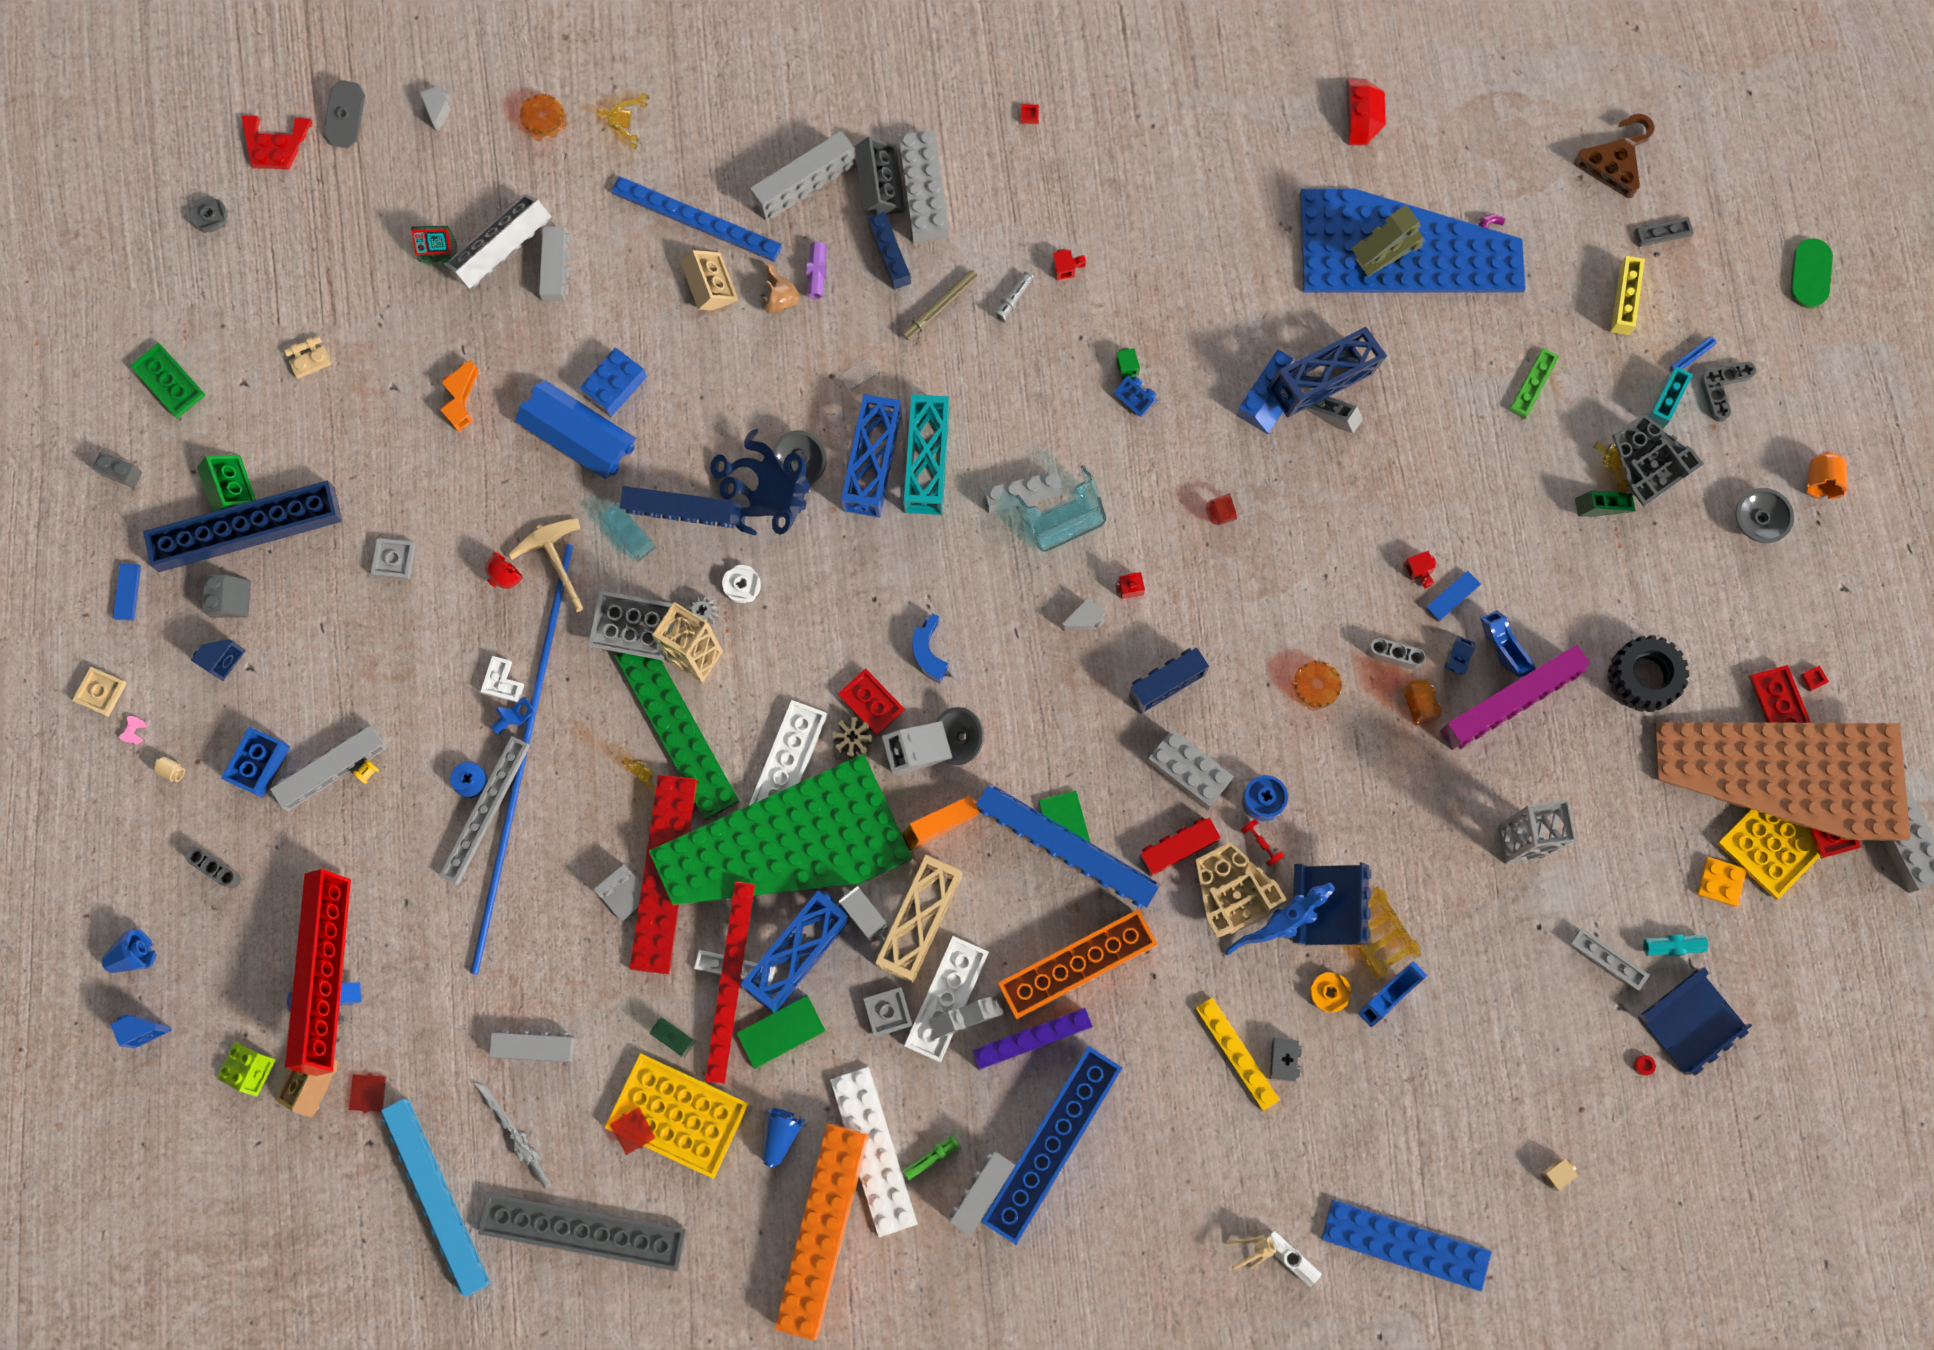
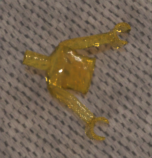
[597,93,649,149]
[1593,441,1629,493]
[622,758,656,793]

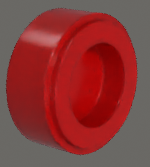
[1634,1055,1656,1076]

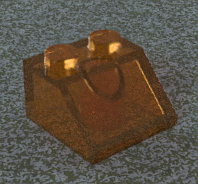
[1403,679,1442,726]

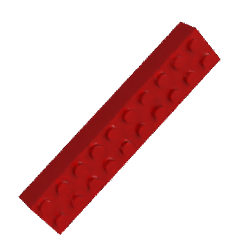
[284,869,351,1076]

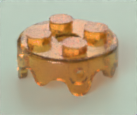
[519,93,567,141]
[1292,660,1342,711]

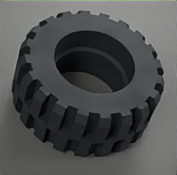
[1608,635,1690,712]

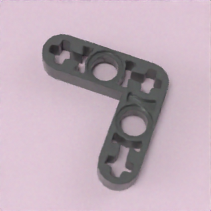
[1701,362,1756,422]

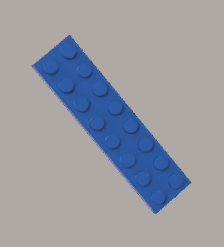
[1321,1200,1492,1292]

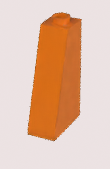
[902,795,979,851]

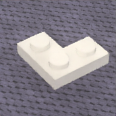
[480,656,524,703]

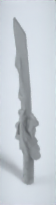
[473,1082,552,1189]

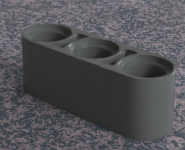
[186,847,241,888]

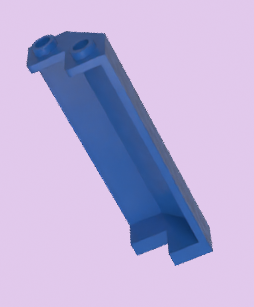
[515,380,636,480]

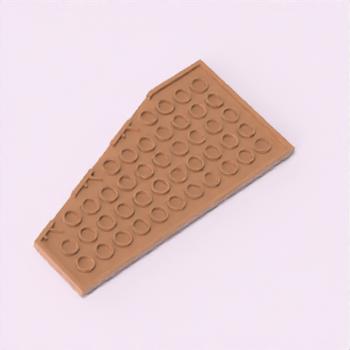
[1654,722,1910,841]

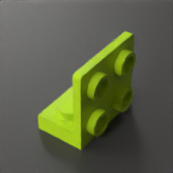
[217,1042,276,1097]

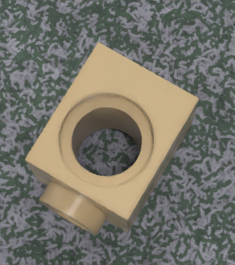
[1541,1159,1578,1191]

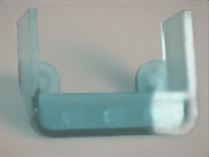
[1015,465,1106,552]

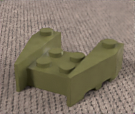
[1351,204,1424,276]

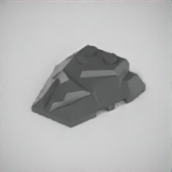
[1612,414,1704,506]

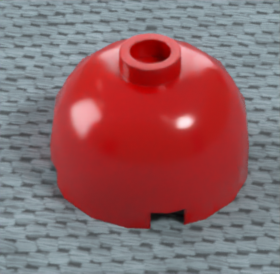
[485,552,523,589]

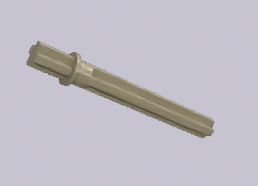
[901,270,978,341]

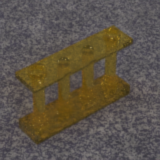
[1356,886,1421,981]

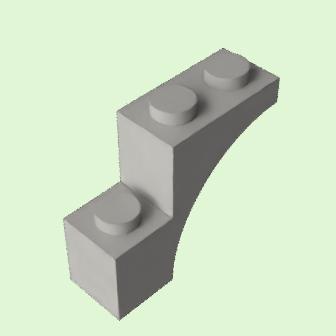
[930,995,1004,1039]

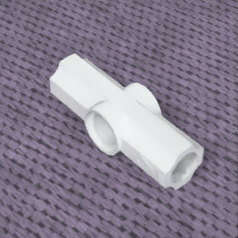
[1269,1231,1322,1288]

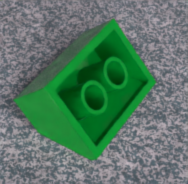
[196,455,256,512]

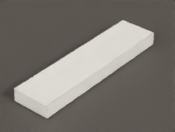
[694,949,776,985]

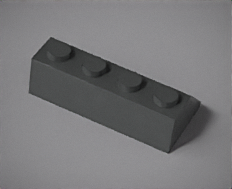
[855,137,905,215]

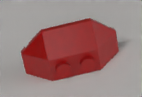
[1347,79,1386,145]

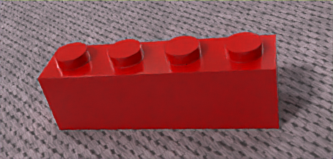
[1139,817,1221,877]

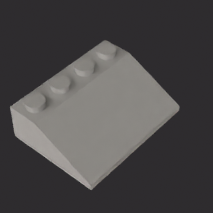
[588,590,674,660]

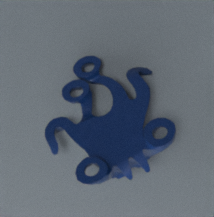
[710,429,811,535]

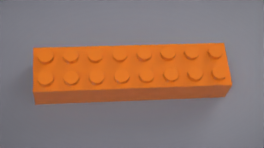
[998,909,1158,1020]

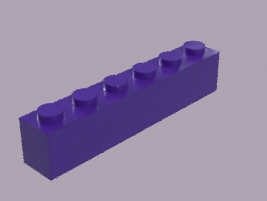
[973,1008,1092,1070]

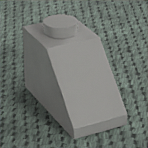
[420,85,451,131]
[1062,597,1105,631]

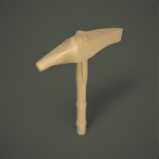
[508,519,583,612]

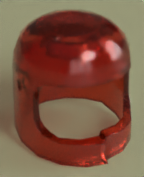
[1206,493,1237,525]

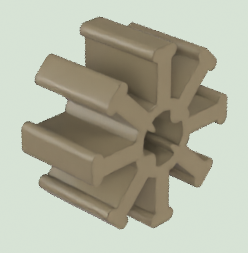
[833,717,873,759]

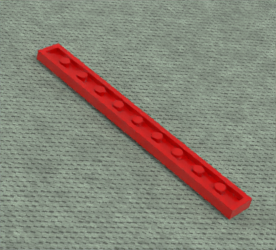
[705,882,755,1084]

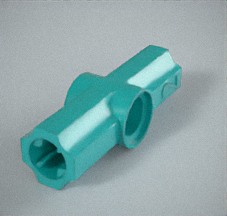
[1643,934,1709,957]

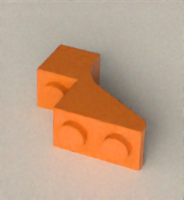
[440,360,478,432]

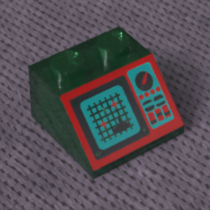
[411,226,457,264]

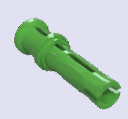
[903,1133,962,1181]

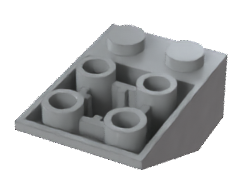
[882,721,952,776]

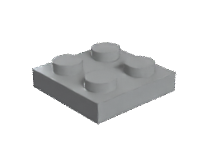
[371,538,416,580]
[863,987,913,1038]

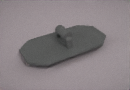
[323,80,365,149]

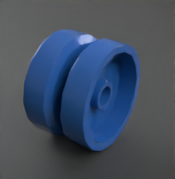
[1242,775,1288,822]

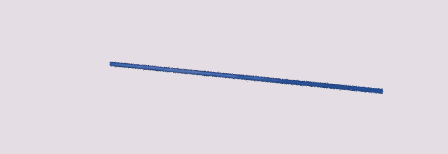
[470,544,573,975]

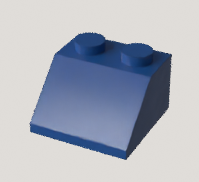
[110,1014,172,1048]

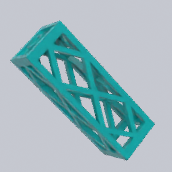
[904,394,950,515]

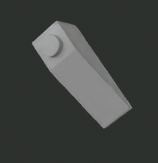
[1306,397,1363,433]

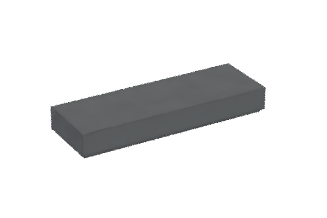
[1634,217,1694,247]

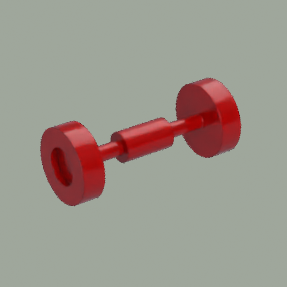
[1240,818,1285,868]

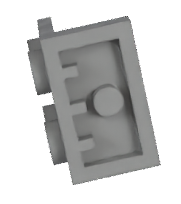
[594,864,642,921]

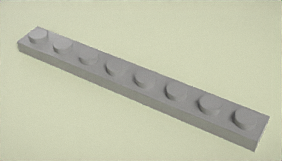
[439,736,530,885]

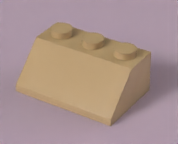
[680,250,739,310]

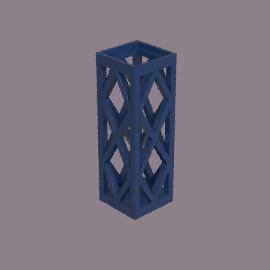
[1267,327,1387,418]

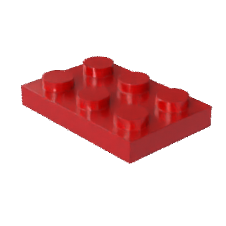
[838,668,905,736]

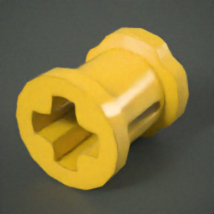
[353,759,379,784]

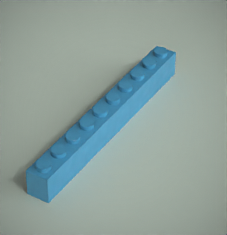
[381,1099,491,1297]

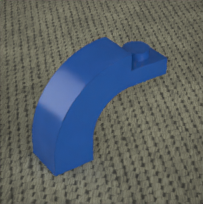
[912,613,949,684]

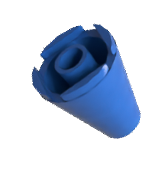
[761,1108,804,1167]

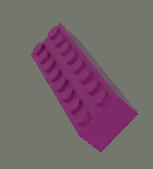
[1440,644,1591,750]

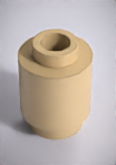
[153,756,185,782]

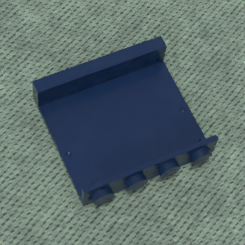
[1293,862,1371,945]
[1638,967,1753,1076]

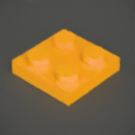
[1697,857,1747,907]

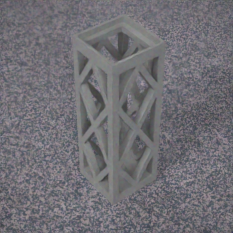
[1498,800,1576,864]

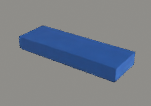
[113,564,141,621]
[1426,571,1481,622]

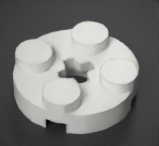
[722,565,761,603]

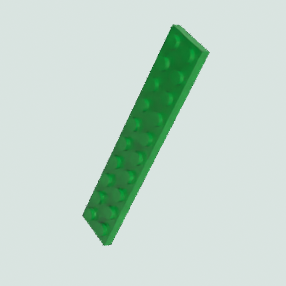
[615,653,740,820]

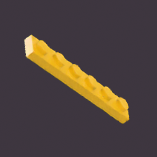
[1195,997,1280,1111]

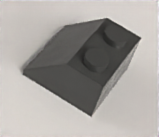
[202,575,251,618]

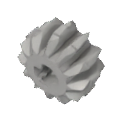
[687,596,719,624]

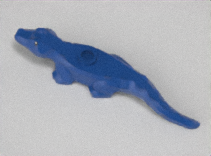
[1225,883,1335,955]

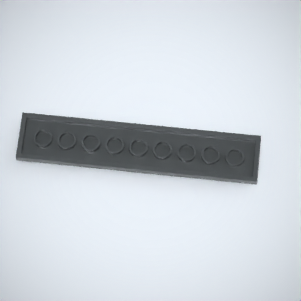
[478,1193,687,1271]

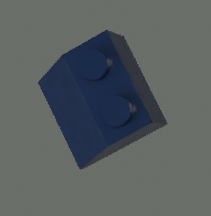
[191,639,246,681]

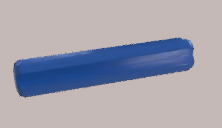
[1669,336,1716,371]

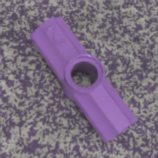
[807,242,827,299]

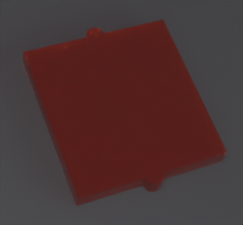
[349,1073,387,1113]
[610,1107,656,1155]

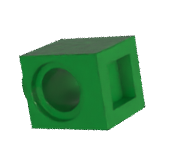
[1116,348,1140,379]

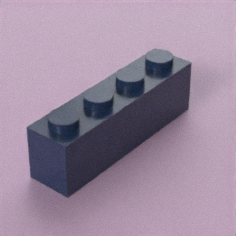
[868,211,911,290]

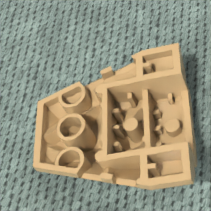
[1196,842,1287,937]

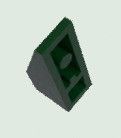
[1574,491,1636,517]

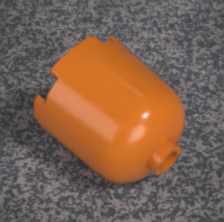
[1807,451,1847,499]

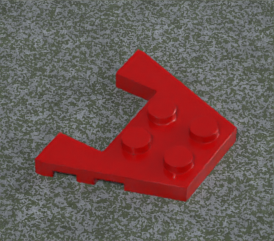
[241,115,313,170]

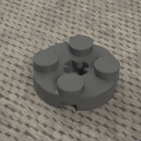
[189,196,228,233]

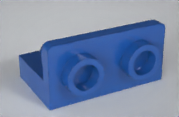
[1113,376,1158,417]

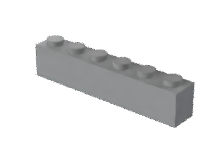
[270,725,388,811]

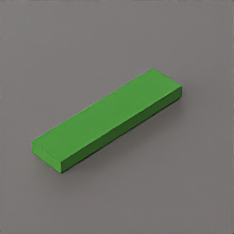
[1509,348,1559,419]

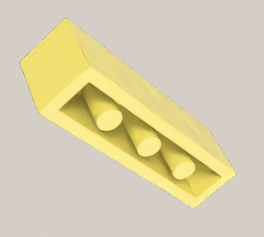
[1611,256,1645,335]

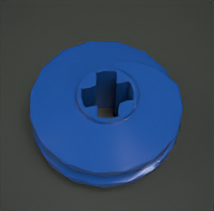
[450,762,488,798]

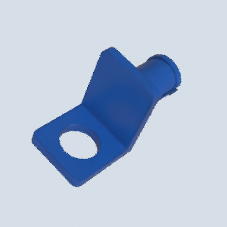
[491,697,535,734]

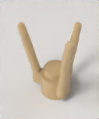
[1225,1235,1276,1270]

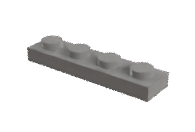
[1569,928,1650,992]

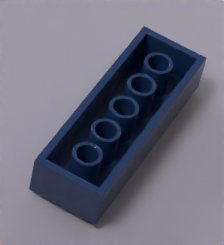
[620,486,742,528]

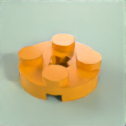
[1310,972,1351,1013]

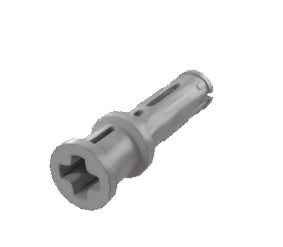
[992,272,1034,323]

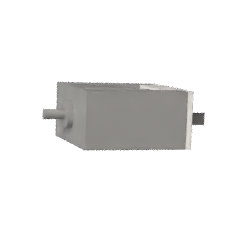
[839,886,888,942]

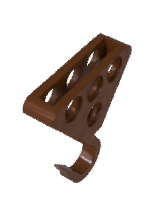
[1574,114,1654,198]

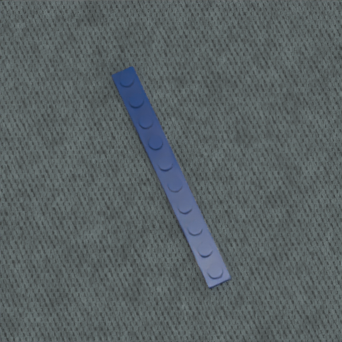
[611,176,782,262]

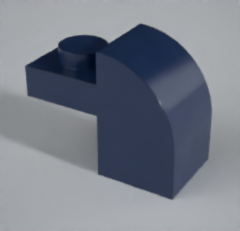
[1444,635,1475,675]

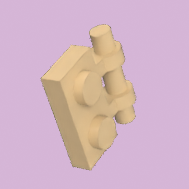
[285,336,332,379]

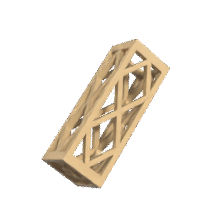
[652,602,723,683]
[875,855,962,984]

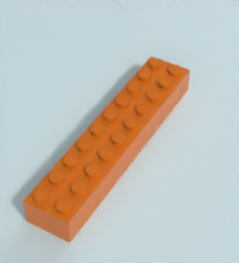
[775,1124,870,1341]

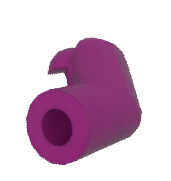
[1479,213,1506,228]

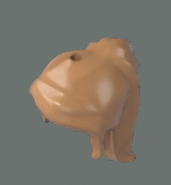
[762,264,800,314]

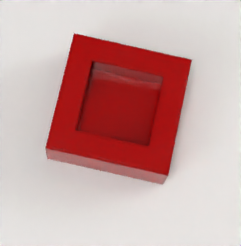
[1021,104,1039,124]
[1800,665,1829,692]

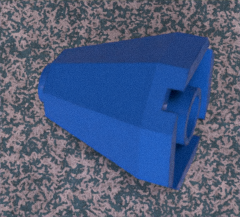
[102,929,156,973]

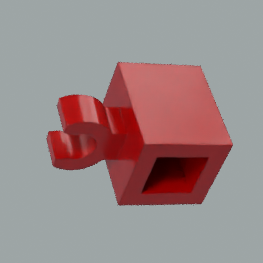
[1052,249,1086,280]
[1404,551,1436,589]
[1115,572,1145,599]

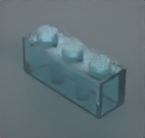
[600,502,656,562]

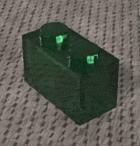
[649,1017,696,1058]

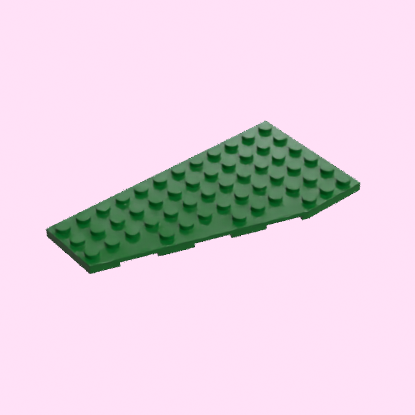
[649,754,913,905]

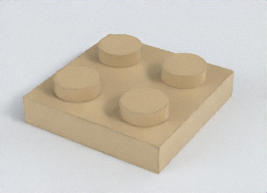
[72,667,127,717]

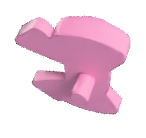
[119,716,147,744]

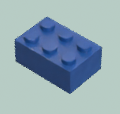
[579,347,647,417]
[221,727,291,798]

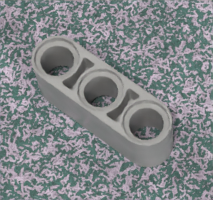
[1368,638,1426,670]

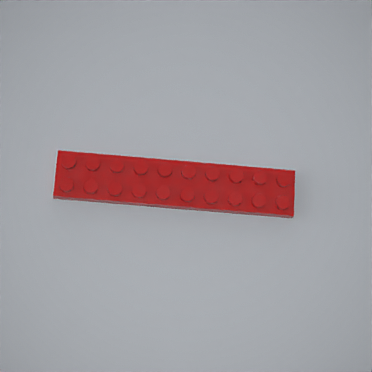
[1749,665,1861,859]
[629,775,698,975]

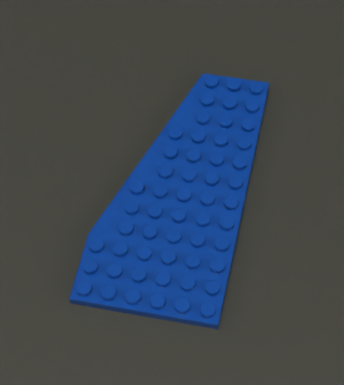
[1300,189,1526,293]

